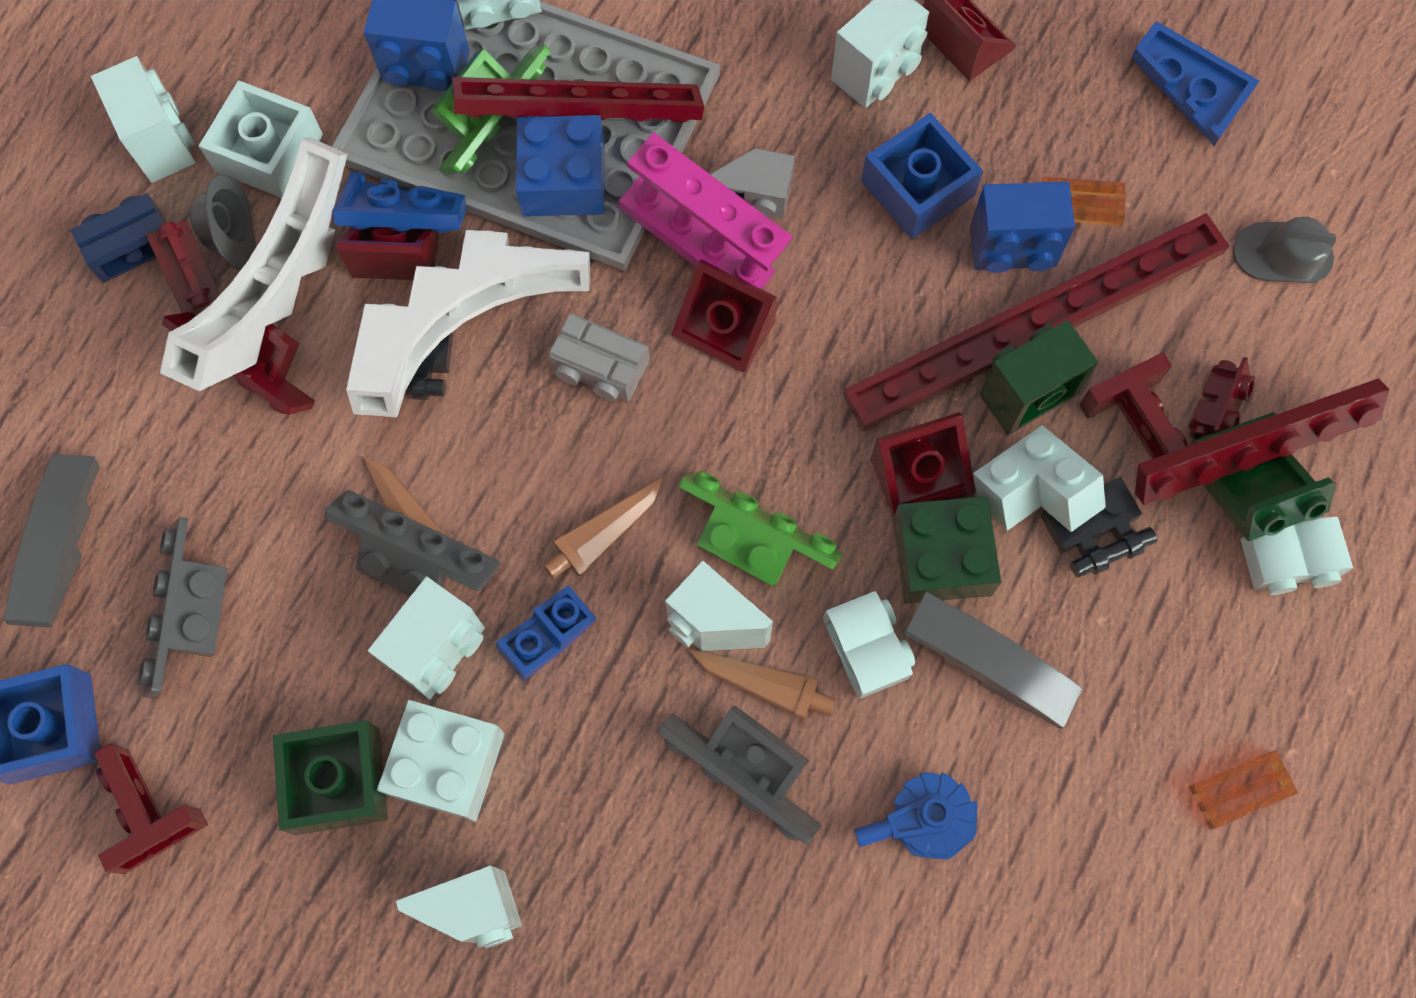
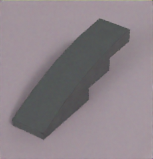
[4,454,100,627]
[904,592,1083,729]

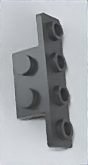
[324,490,500,596]
[138,517,227,698]
[657,706,821,845]

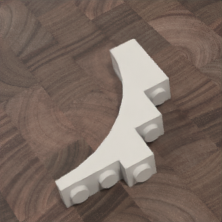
[160,137,348,391]
[346,230,590,417]

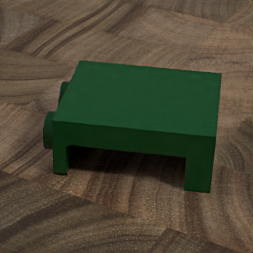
[1194,412,1336,542]

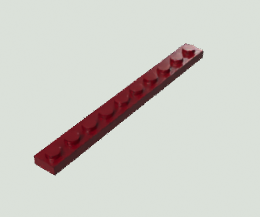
[843,213,1230,431]

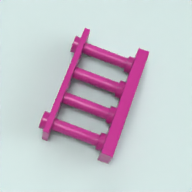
[617,132,793,289]

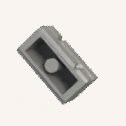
[549,314,650,402]

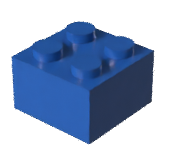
[364,0,470,91]
[861,112,983,239]
[516,115,605,216]
[970,181,1075,273]
[0,664,100,785]

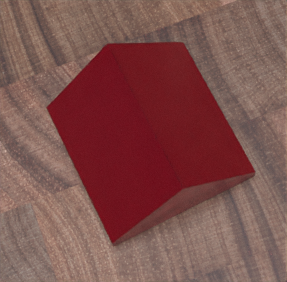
[923,0,1016,81]
[337,227,439,280]
[671,260,777,372]
[870,412,976,516]

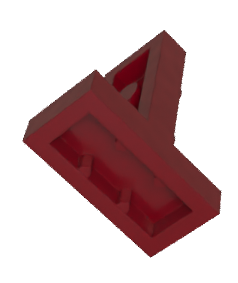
[1079,352,1187,459]
[94,743,208,875]

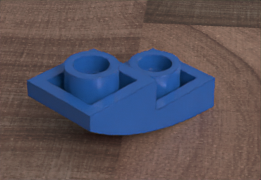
[496,585,596,682]

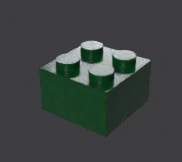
[980,320,1098,436]
[893,496,1001,604]
[273,720,388,835]

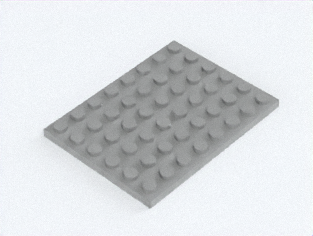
[332,0,720,271]

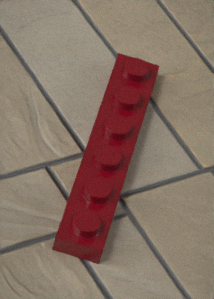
[452,77,704,123]
[1135,378,1390,505]

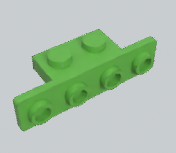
[431,45,551,176]
[678,471,844,587]

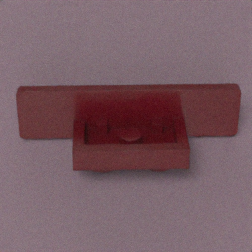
[162,312,315,415]

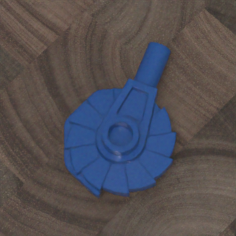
[853,772,978,860]

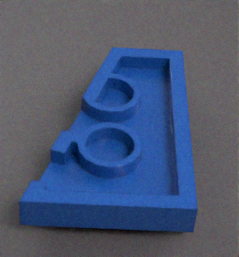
[1131,21,1260,146]
[333,171,467,233]

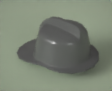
[189,175,256,270]
[1233,217,1336,283]

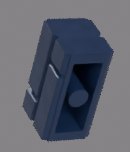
[71,193,167,283]

